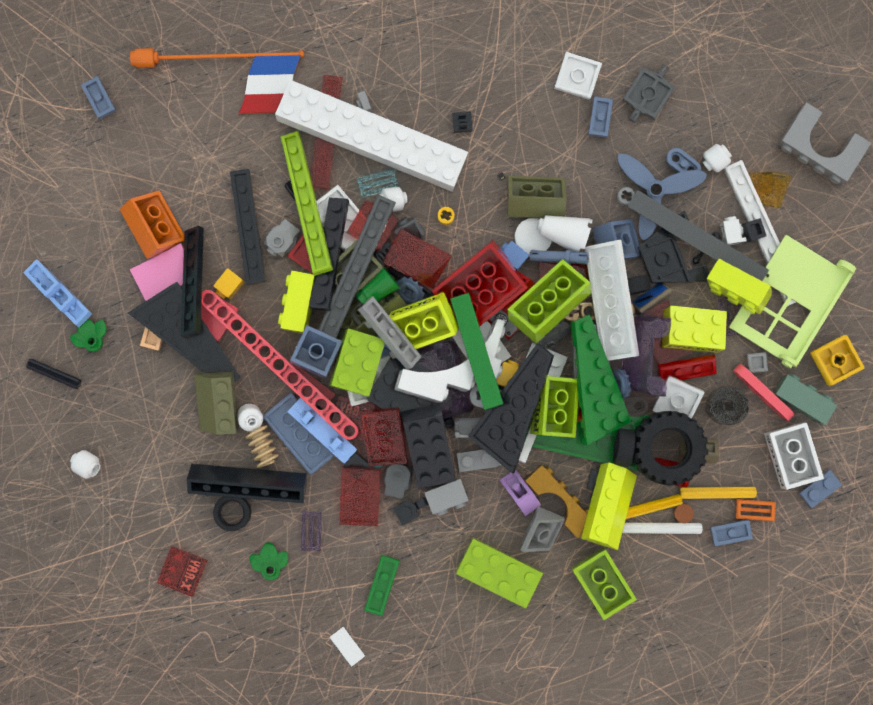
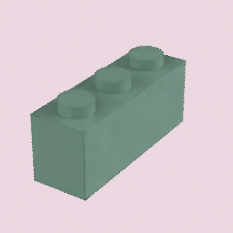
[773,374,838,425]

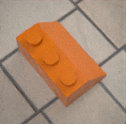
[119,190,184,259]

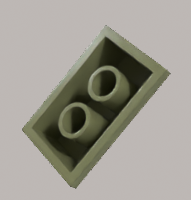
[507,176,567,218]
[195,371,239,435]

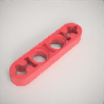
[733,364,795,422]

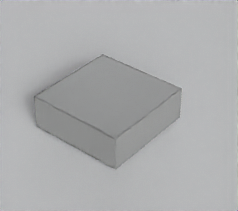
[746,352,768,373]

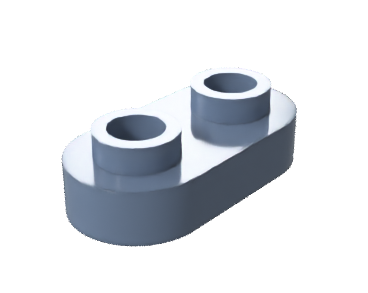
[666,148,701,173]

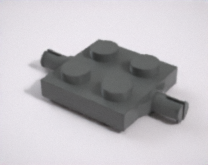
[622,64,675,123]

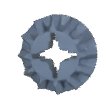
[396,277,424,304]
[612,368,631,399]

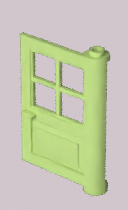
[729,235,856,369]

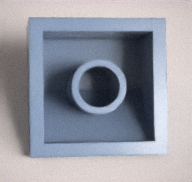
[592,219,640,260]
[290,325,342,379]

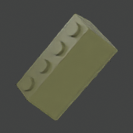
[336,291,407,341]

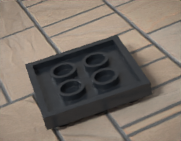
[365,357,432,422]

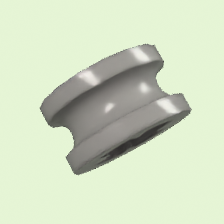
[617,187,635,206]

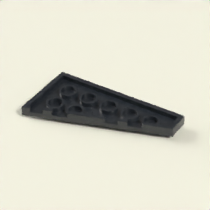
[128,282,241,382]
[468,344,554,474]

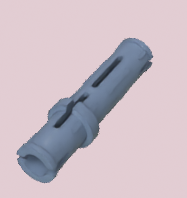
[530,250,589,265]

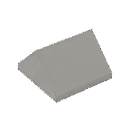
[521,506,565,552]

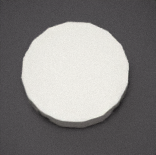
[514,218,552,256]

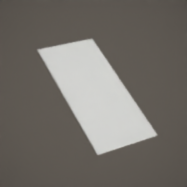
[330,627,365,667]

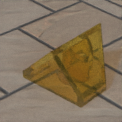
[748,172,792,208]

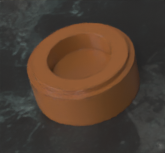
[673,504,694,523]

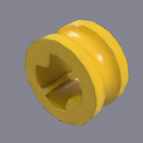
[438,207,455,225]

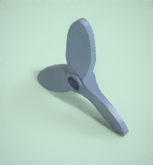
[618,154,707,240]

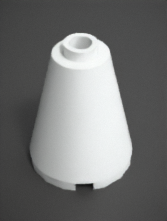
[537,215,592,252]

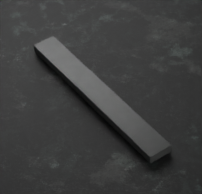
[627,190,769,281]
[318,195,396,338]

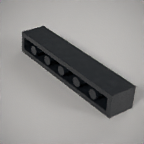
[187,464,307,503]

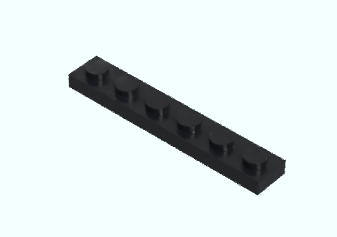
[230,169,266,285]
[309,197,349,311]
[181,225,204,339]

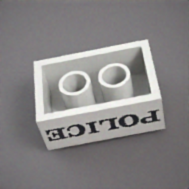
[764,423,824,490]

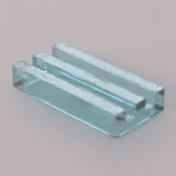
[357,169,398,197]

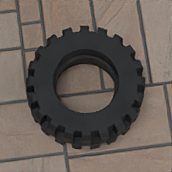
[632,411,709,486]

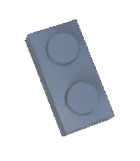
[81,76,116,119]
[588,96,613,138]
[798,470,842,508]
[710,519,753,546]

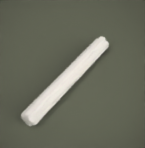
[622,523,703,534]

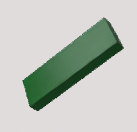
[364,555,400,616]

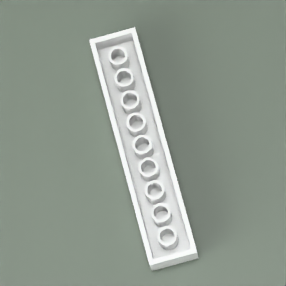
[275,80,468,192]

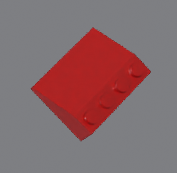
[432,240,528,327]

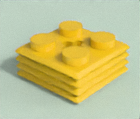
[810,335,864,386]

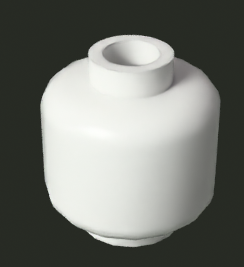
[702,144,732,172]
[379,187,407,212]
[237,404,263,432]
[70,450,100,479]

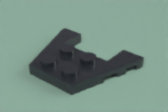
[638,211,710,283]

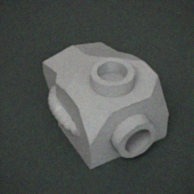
[264,219,300,259]

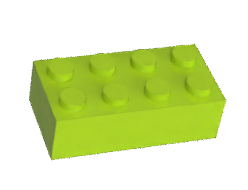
[507,259,591,344]
[456,537,543,608]

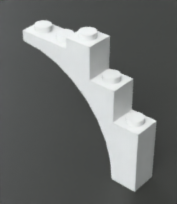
[394,319,506,403]

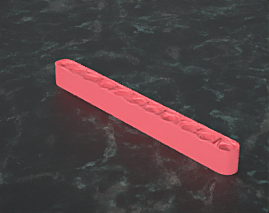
[202,290,359,440]

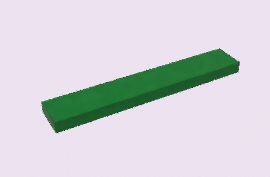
[450,293,504,410]

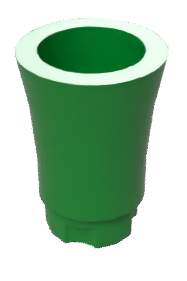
[356,267,400,304]

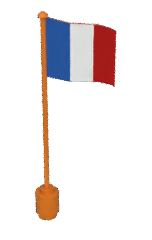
[130,48,304,114]

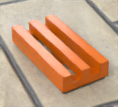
[735,499,776,521]

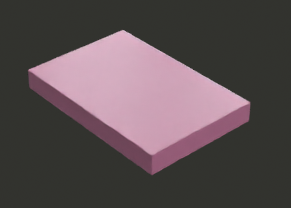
[130,243,184,301]

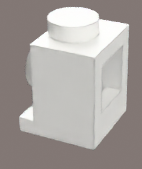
[720,216,746,246]

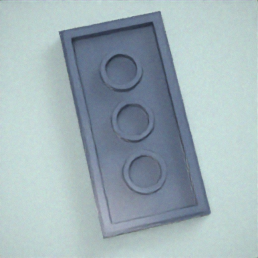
[263,392,335,476]

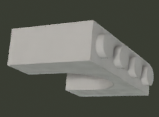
[777,102,871,185]

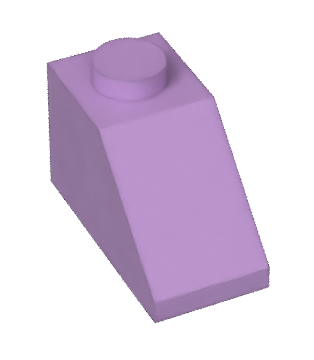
[500,470,541,516]

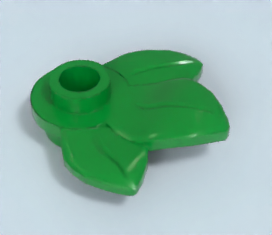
[70,319,107,352]
[250,542,288,581]

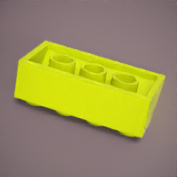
[581,462,637,550]

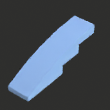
[23,259,92,327]

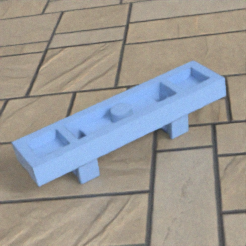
[288,398,358,464]

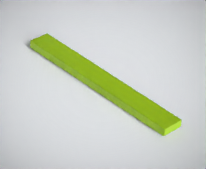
[281,131,333,276]

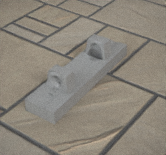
[358,296,422,370]

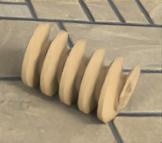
[245,425,279,468]

